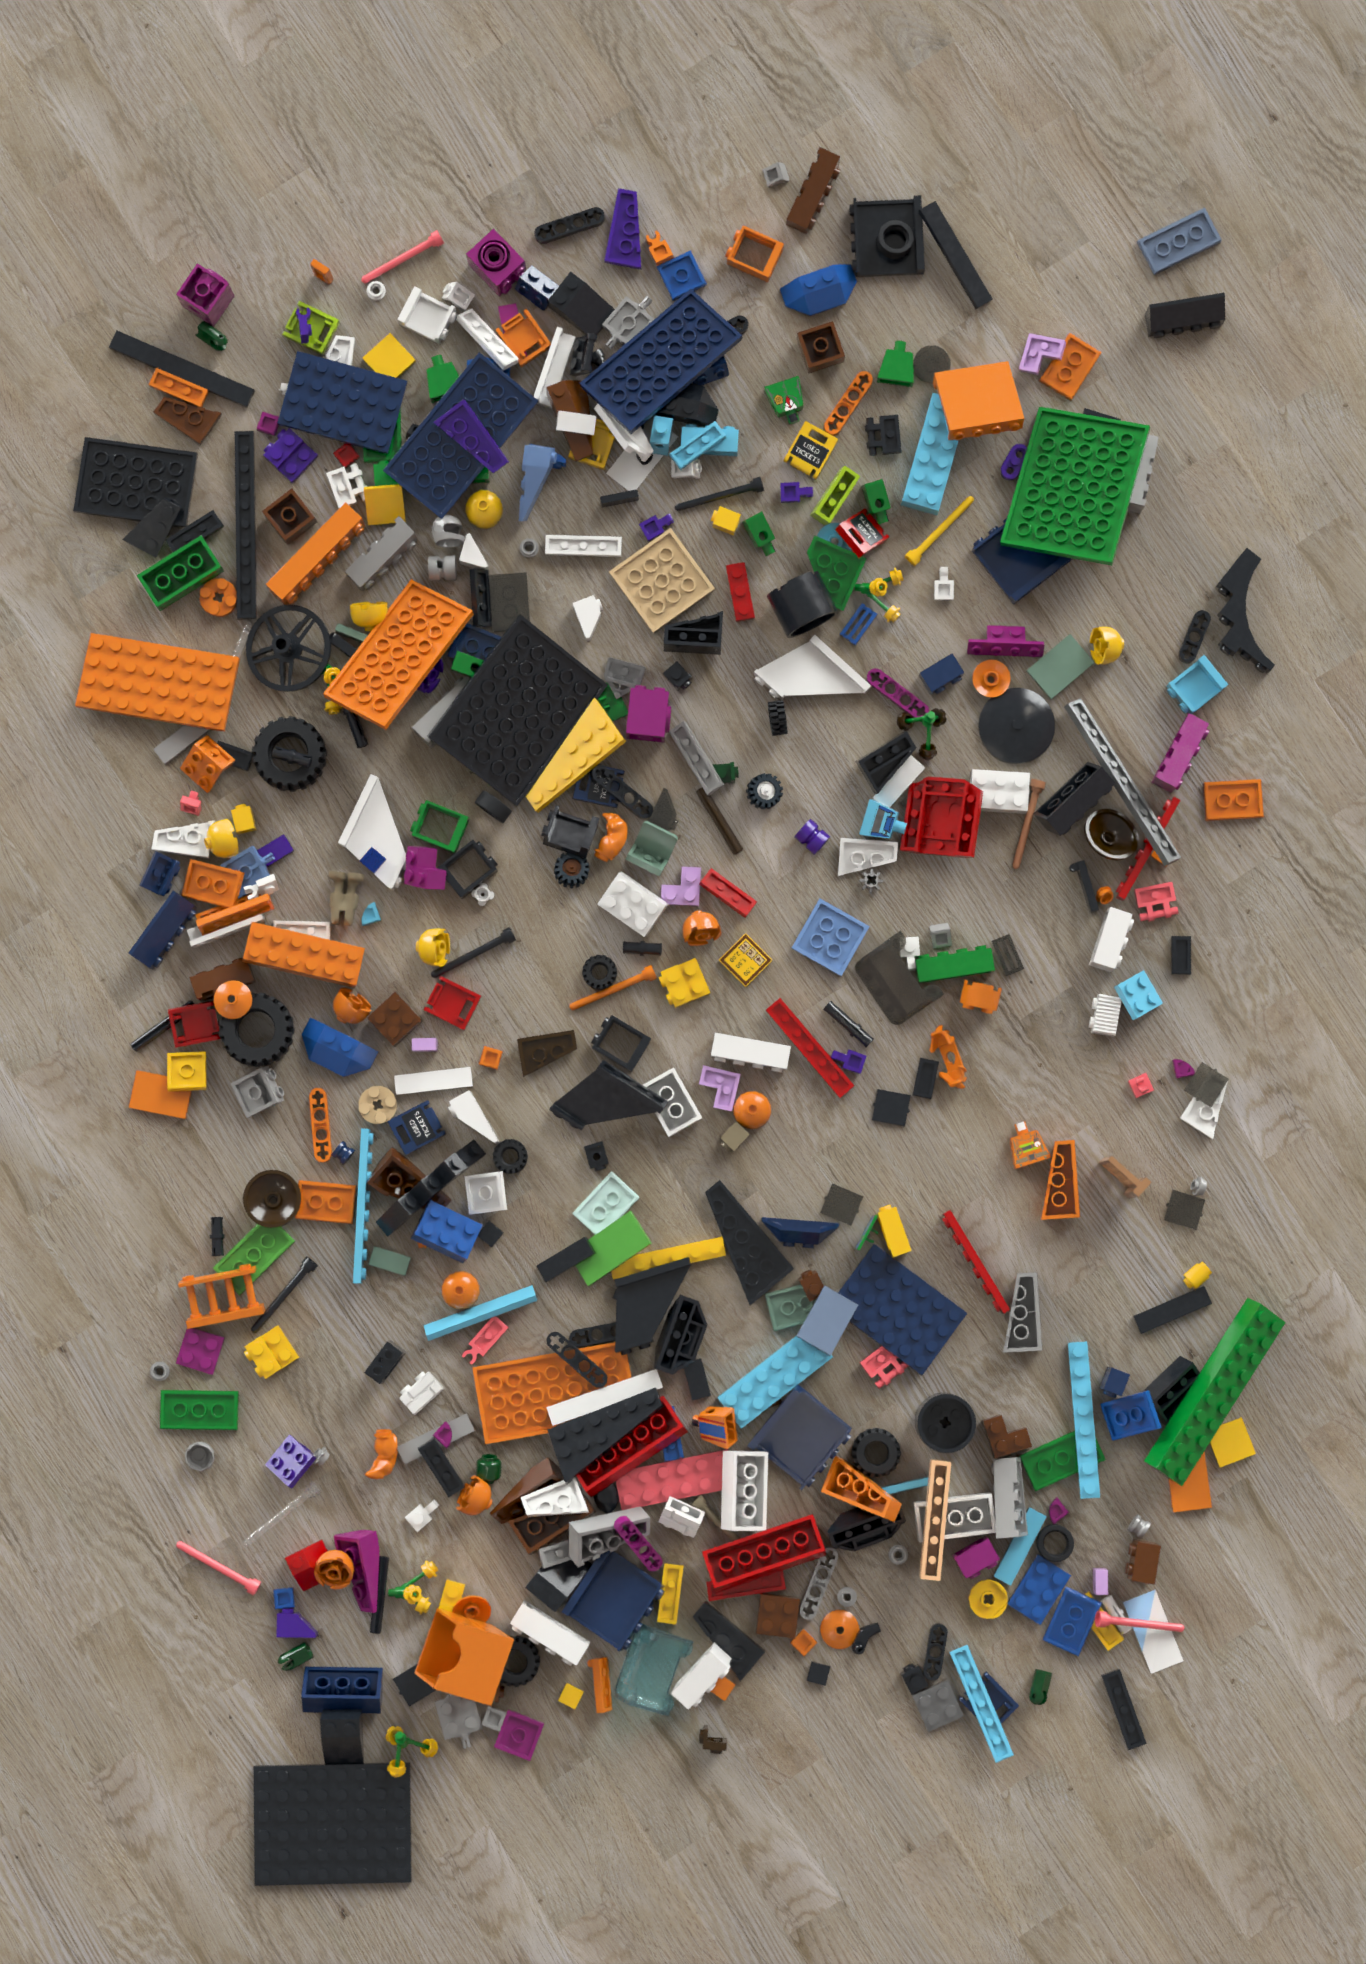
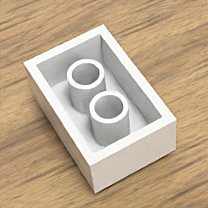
[970,769,1030,814]
[598,871,669,937]
[1089,907,1134,972]
[643,1067,702,1137]
[671,1642,731,1710]

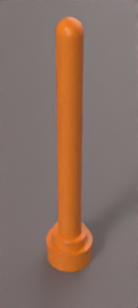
[569,965,657,1010]

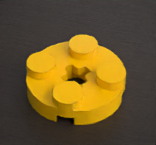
[968,1579,1008,1619]

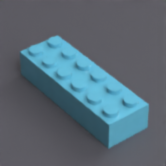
[901,393,959,515]
[717,1336,833,1429]

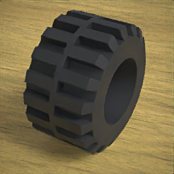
[851,1428,901,1478]
[500,1635,540,1687]

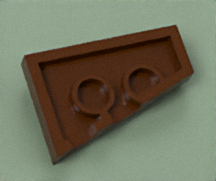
[153,397,222,445]

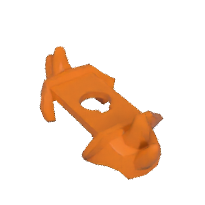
[929,1025,967,1089]

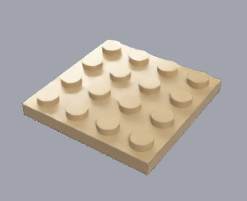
[609,528,715,634]

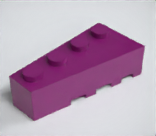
[1151,713,1210,793]

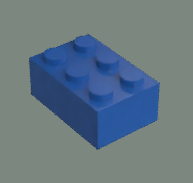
[411,1200,482,1263]

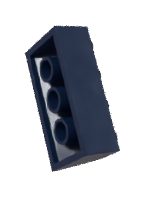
[128,891,197,970]
[301,1666,383,1714]

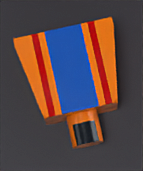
[692,1406,738,1449]

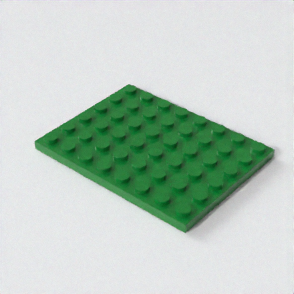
[1000,407,1150,566]

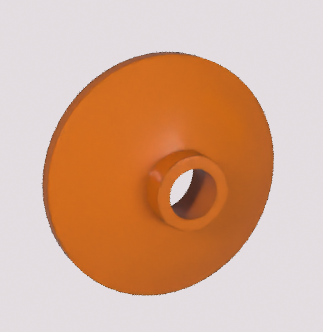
[972,660,1011,698]
[214,981,252,1019]
[452,1596,491,1622]
[820,1610,859,1649]

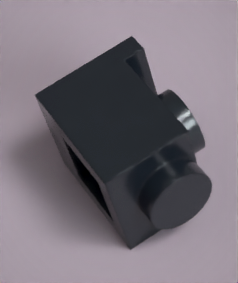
[584,1141,609,1172]

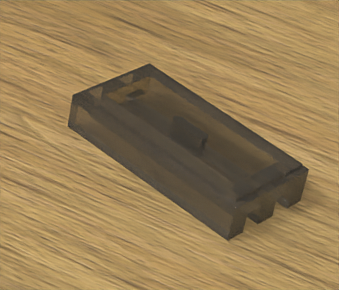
[991,934,1024,976]

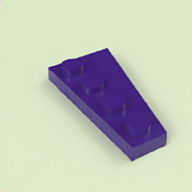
[604,188,641,270]
[433,399,509,473]

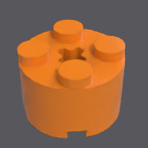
[959,980,1002,1014]

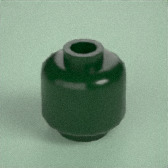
[476,1454,502,1484]

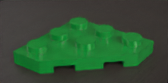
[807,535,867,611]

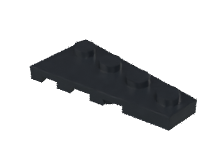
[693,1601,765,1682]

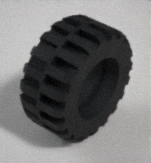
[252,716,327,792]
[219,992,295,1067]

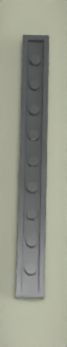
[1064,699,1181,866]

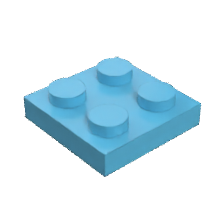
[1114,970,1163,1020]

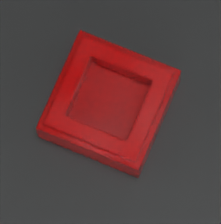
[333,443,360,469]

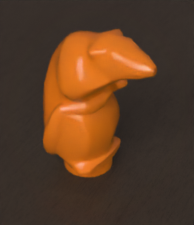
[594,813,628,863]
[365,1429,398,1480]

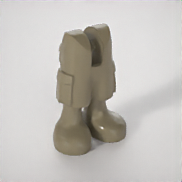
[328,871,364,926]

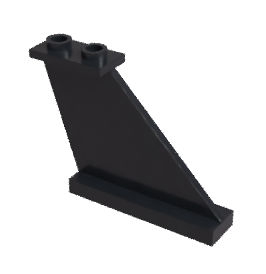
[549,1060,668,1131]
[614,1257,692,1356]

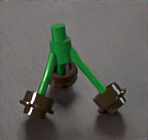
[897,708,947,760]

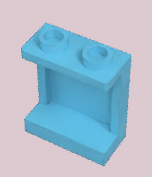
[1166,655,1228,714]

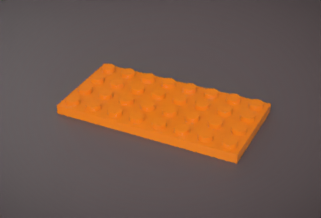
[323,579,474,730]
[75,633,240,732]
[472,1342,632,1444]

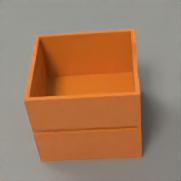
[415,1608,514,1706]

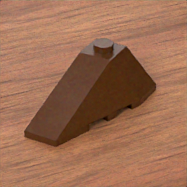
[546,380,593,462]
[367,1147,451,1209]

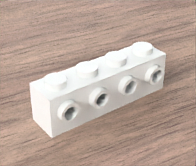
[711,1033,791,1073]

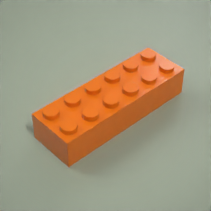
[266,502,365,605]
[242,922,365,988]

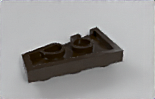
[517,1030,577,1077]

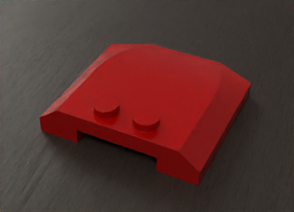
[900,776,983,858]

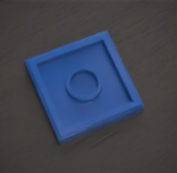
[657,250,707,301]

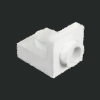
[442,282,475,311]
[671,459,702,479]

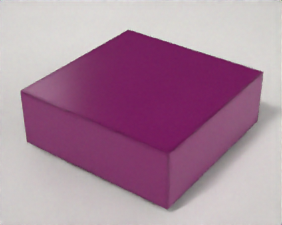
[257,412,279,436]

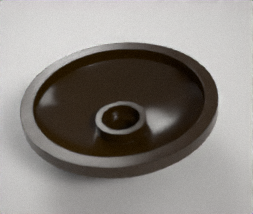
[1084,809,1139,861]
[243,1170,301,1228]

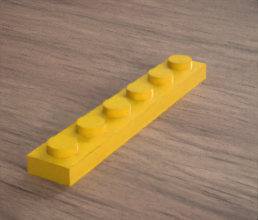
[611,1237,726,1279]

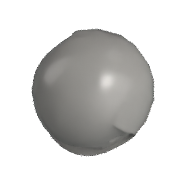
[431,515,465,547]

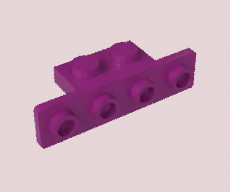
[967,625,1045,657]

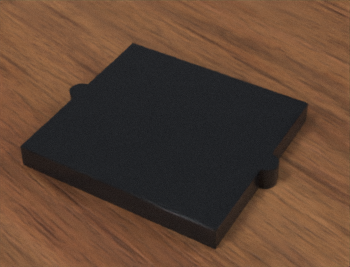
[872,1089,911,1127]
[393,1664,436,1707]

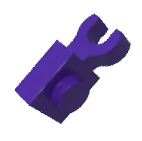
[296,308,312,344]
[780,482,813,503]
[639,514,674,542]
[831,1049,867,1074]

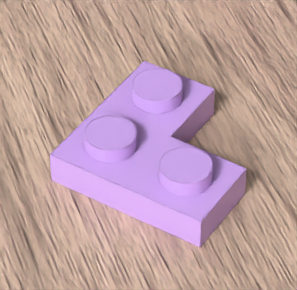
[1019,333,1066,375]
[661,867,701,906]
[699,1065,741,1112]

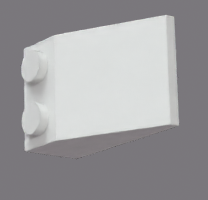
[448,1090,499,1144]

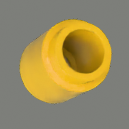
[1183,1262,1212,1290]

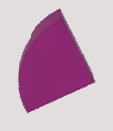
[1172,1059,1196,1079]
[432,1421,452,1449]
[1049,1497,1069,1525]

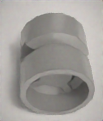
[428,555,457,581]

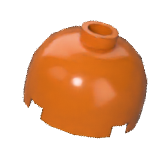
[682,911,722,946]
[333,987,371,1024]
[733,1091,771,1129]
[441,1271,480,1309]
[456,1475,493,1516]
[314,1550,354,1590]

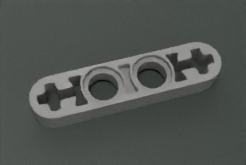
[799,1547,838,1620]

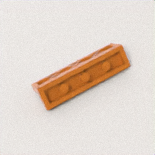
[195,893,274,936]

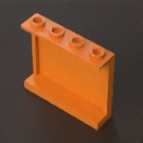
[933,361,1024,440]

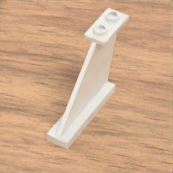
[754,635,871,700]
[338,774,406,891]

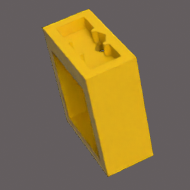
[876,1204,912,1257]

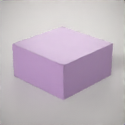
[412,1038,438,1052]
[1093,1568,1108,1595]

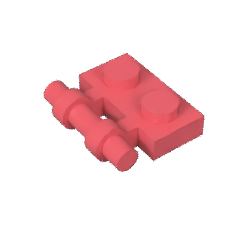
[1134,882,1178,922]
[859,1346,908,1389]

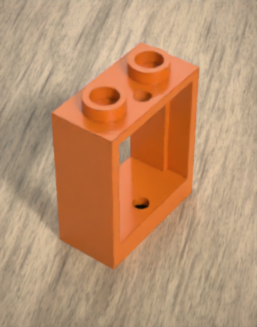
[725,225,784,282]

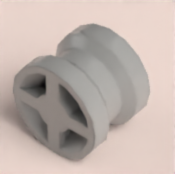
[1127,1514,1151,1539]

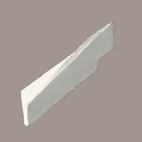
[594,404,653,462]

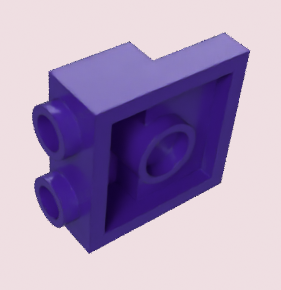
[263,428,318,484]

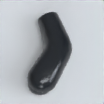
[852,1622,881,1655]

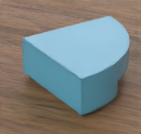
[362,902,381,926]

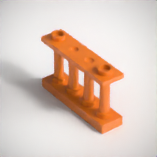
[178,1264,265,1329]

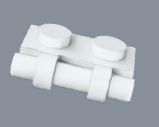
[326,463,367,508]

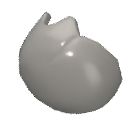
[185,1442,215,1472]

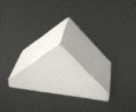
[459,533,489,570]

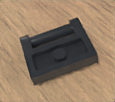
[570,333,598,377]

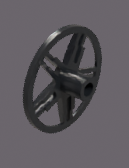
[246,605,331,692]

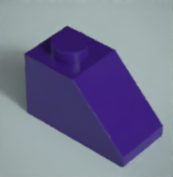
[277,1608,318,1638]

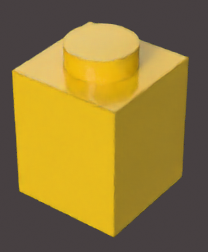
[711,506,741,536]
[231,804,257,835]

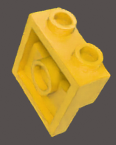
[658,958,710,1008]
[244,1325,300,1379]

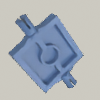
[220,846,275,898]

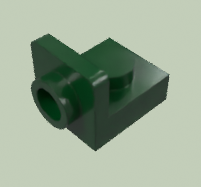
[712,762,739,784]

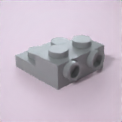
[231,1066,284,1118]

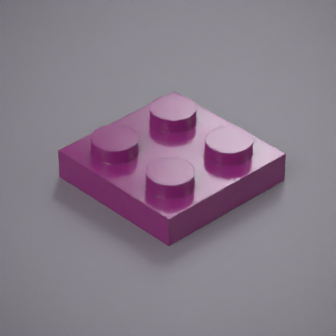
[176,1328,225,1375]
[494,1709,544,1761]

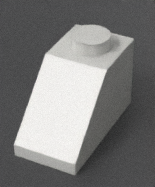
[573,595,603,641]

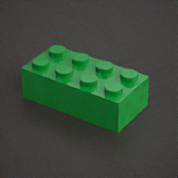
[137,535,224,611]

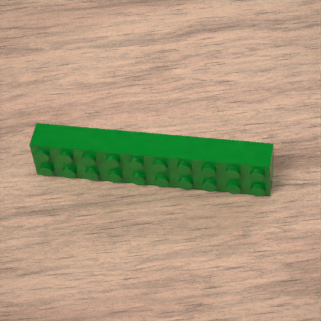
[1144,1298,1286,1486]

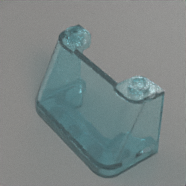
[615,1623,694,1716]

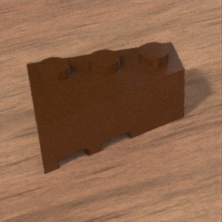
[189,958,256,1002]

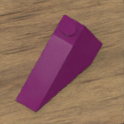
[333,1529,380,1613]

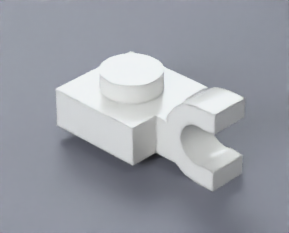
[934,567,954,600]
[243,874,279,900]
[899,937,920,971]
[405,1499,439,1532]

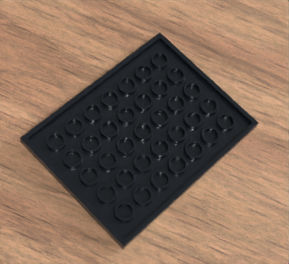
[427,614,608,806]
[253,1762,412,1886]

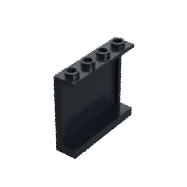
[849,195,925,277]

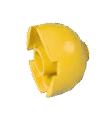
[465,490,503,529]
[350,601,388,631]
[1090,626,1124,665]
[204,819,239,858]
[416,928,450,967]

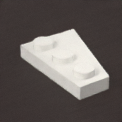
[152,820,215,859]
[838,838,898,876]
[1180,1070,1228,1139]

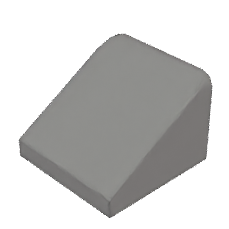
[763,162,790,187]
[929,923,952,949]

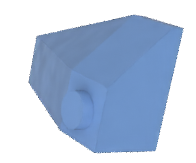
[519,445,557,522]

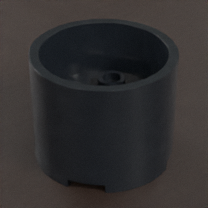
[767,570,838,638]
[915,1393,976,1453]

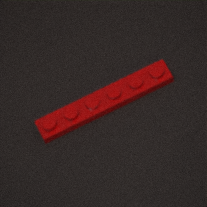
[1115,797,1181,901]
[765,998,855,1098]
[942,1210,1010,1314]

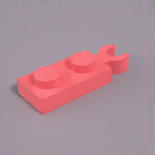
[462,1316,509,1364]

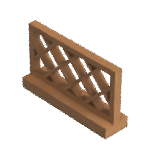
[1099,1156,1151,1199]

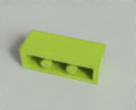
[810,466,860,526]

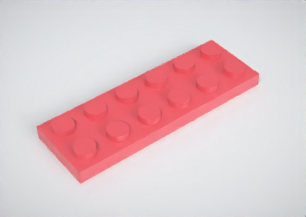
[616,1449,728,1510]

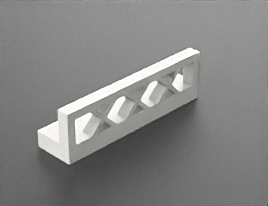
[533,327,576,409]
[187,913,266,949]

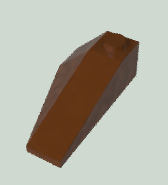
[490,1457,564,1524]

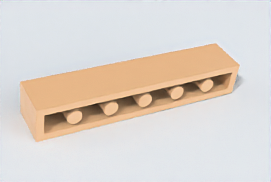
[919,1459,951,1581]

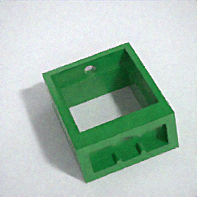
[410,800,470,854]

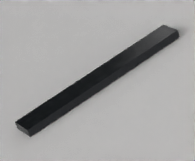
[109,330,255,408]

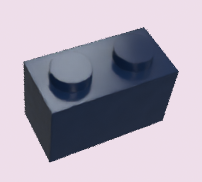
[919,653,964,695]
[1099,1366,1130,1398]

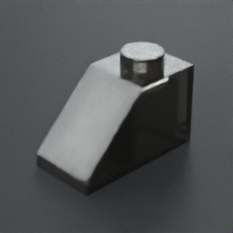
[648,788,679,832]

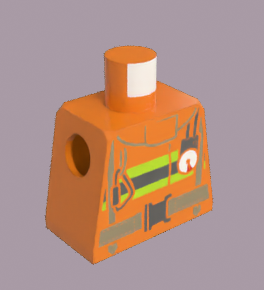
[1010,1121,1051,1169]

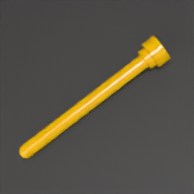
[905,496,974,566]

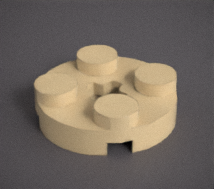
[359,1086,397,1124]

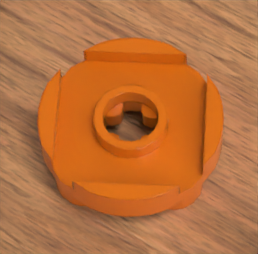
[199,578,237,617]

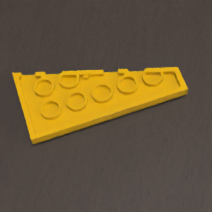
[526,698,626,813]

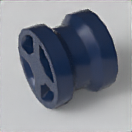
[331,1141,355,1165]

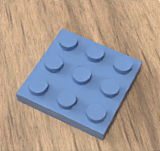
[791,898,870,977]

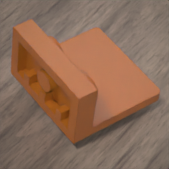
[180,735,235,793]

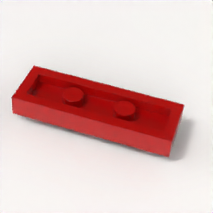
[726,562,755,622]
[699,868,757,918]

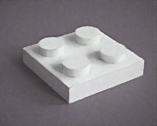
[464,1171,507,1215]

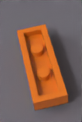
[149,368,209,407]

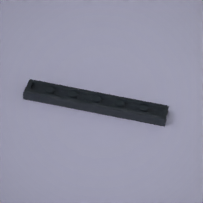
[918,201,993,309]

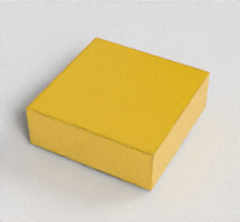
[558,1683,584,1709]

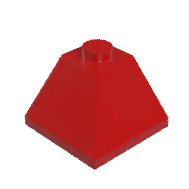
[285,1539,328,1592]

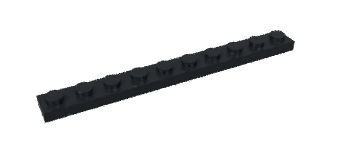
[234,431,257,620]

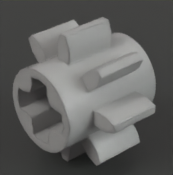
[859,869,883,893]

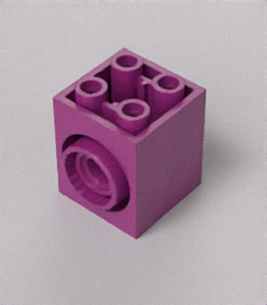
[466,228,526,296]
[176,263,234,327]
[626,685,672,743]

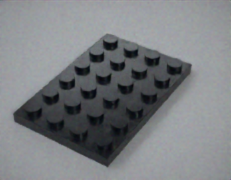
[73,437,198,528]

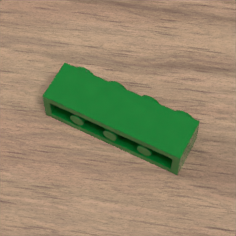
[915,945,995,984]

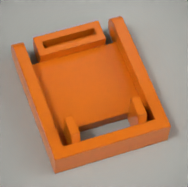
[495,309,551,368]

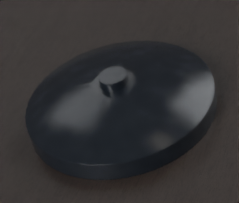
[978,688,1055,764]

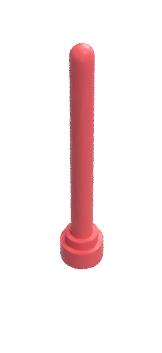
[361,230,444,283]
[176,1541,261,1596]
[1095,1611,1184,1632]

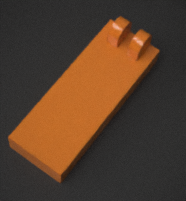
[587,1657,612,1713]

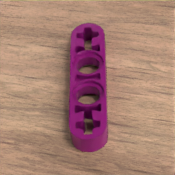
[867,668,929,718]
[614,1516,663,1571]

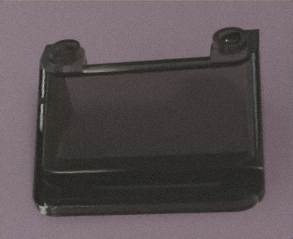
[855,931,944,1025]

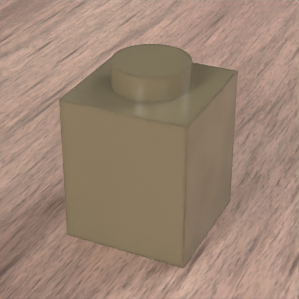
[720,1122,750,1152]

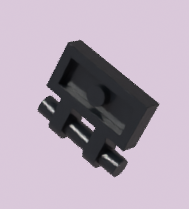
[865,414,902,456]

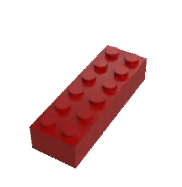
[576,1395,688,1497]
[702,1514,826,1593]

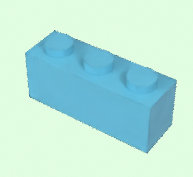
[681,424,739,456]

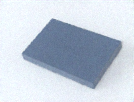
[796,1286,858,1356]

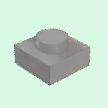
[481,1706,507,1732]

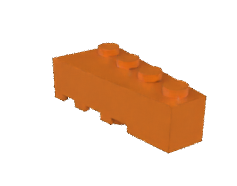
[1041,1140,1080,1220]
[821,1456,902,1522]

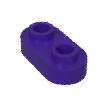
[1000,444,1027,480]

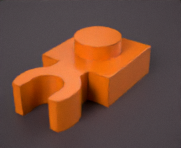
[646,230,674,266]

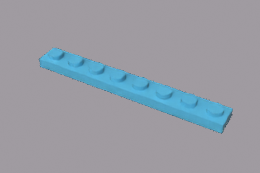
[353,1128,374,1284]
[1068,1342,1100,1499]

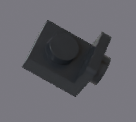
[663,661,692,691]
[901,1663,929,1695]

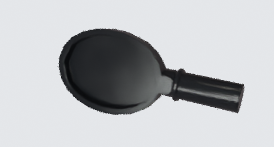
[593,1483,619,1514]

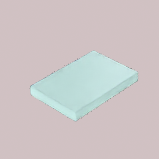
[572,1171,640,1235]

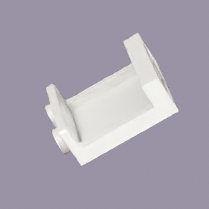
[397,286,457,344]

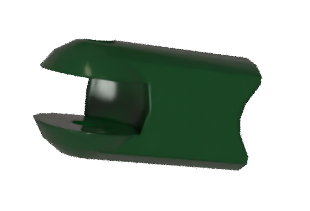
[195,321,228,351]
[278,1642,314,1671]
[1029,1669,1052,1705]

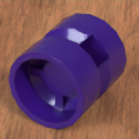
[794,819,831,855]

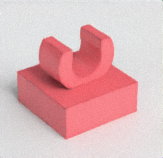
[180,791,201,816]
[1128,1073,1154,1098]

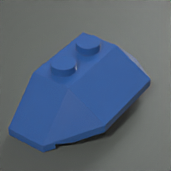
[780,264,857,316]
[301,1017,379,1077]

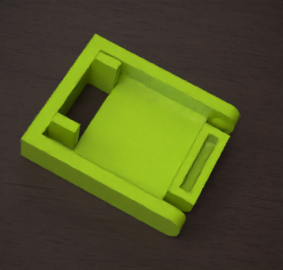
[282,301,340,355]

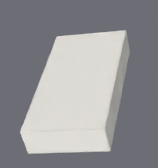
[556,411,596,435]

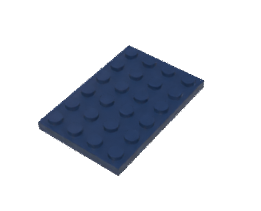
[278,351,408,454]
[838,1244,967,1376]

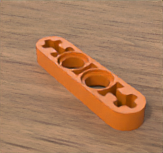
[824,371,873,436]
[309,1088,332,1163]

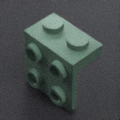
[625,821,678,877]

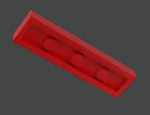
[706,1570,786,1601]

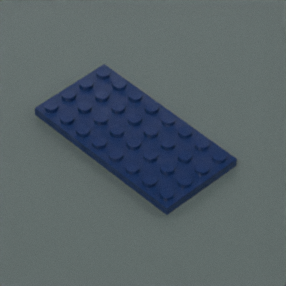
[579,289,743,434]
[383,352,539,519]

